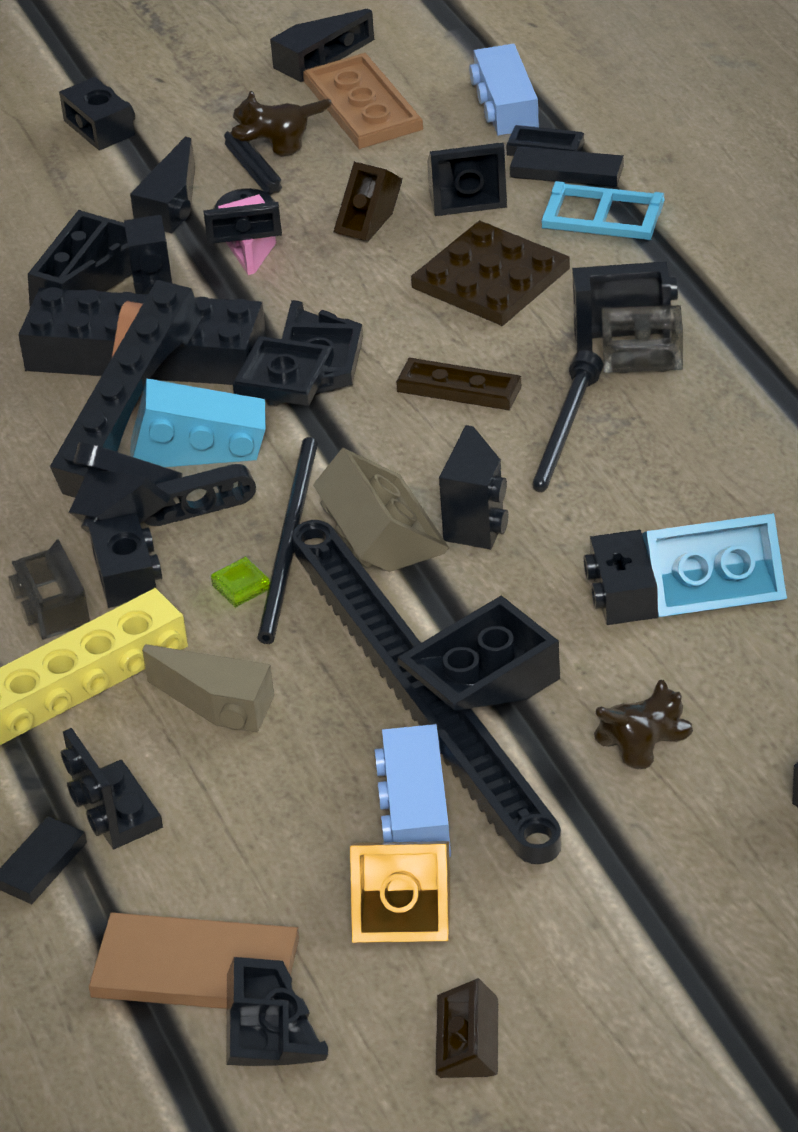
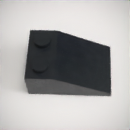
[398,595,560,711]

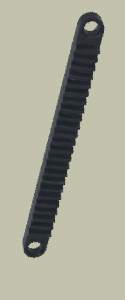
[292,520,562,864]

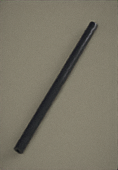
[257,437,318,644]

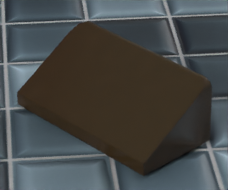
[436,978,498,1078]

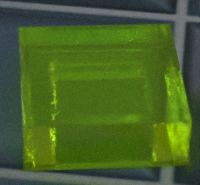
[211,556,270,608]

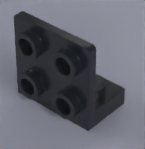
[61,728,163,850]

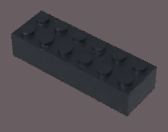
[18,287,266,385]

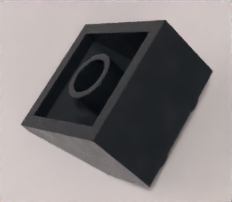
[439,425,508,550]

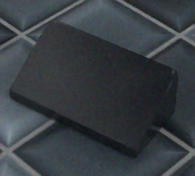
[203,202,282,244]

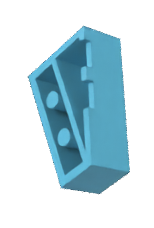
[130,379,266,467]

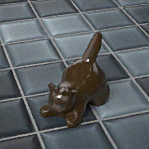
[231,91,332,156]
[594,680,693,769]

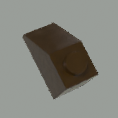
[333,161,403,242]

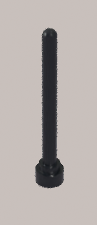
[532,350,604,492]

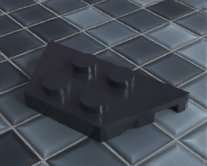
[268,300,363,405]

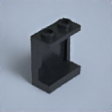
[572,261,678,352]

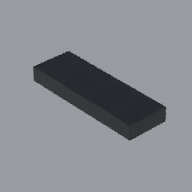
[510,146,624,187]

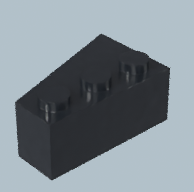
[28,210,132,307]

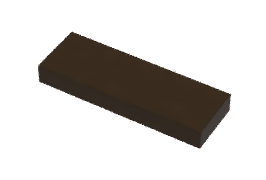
[396,358,522,411]

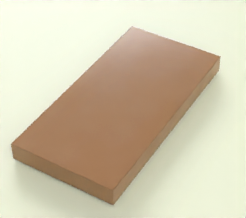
[303,53,423,149]
[89,913,299,1009]

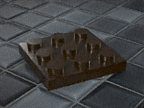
[411,220,570,326]

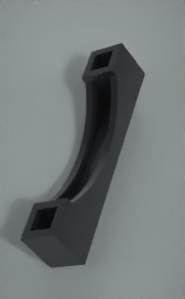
[50,280,202,498]

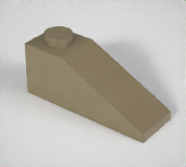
[142,644,274,733]

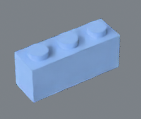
[469,44,539,136]
[375,724,451,857]

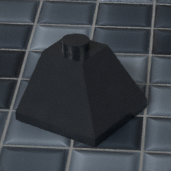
[427,142,507,216]

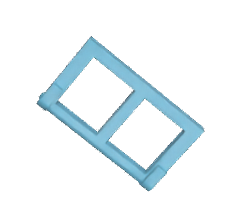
[542,181,665,240]

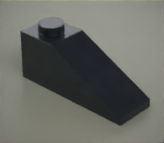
[270,8,375,82]
[130,136,195,234]

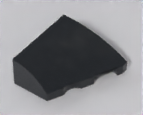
[226,957,328,1066]

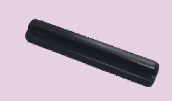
[224,131,282,195]

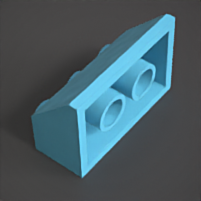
[642,513,787,617]

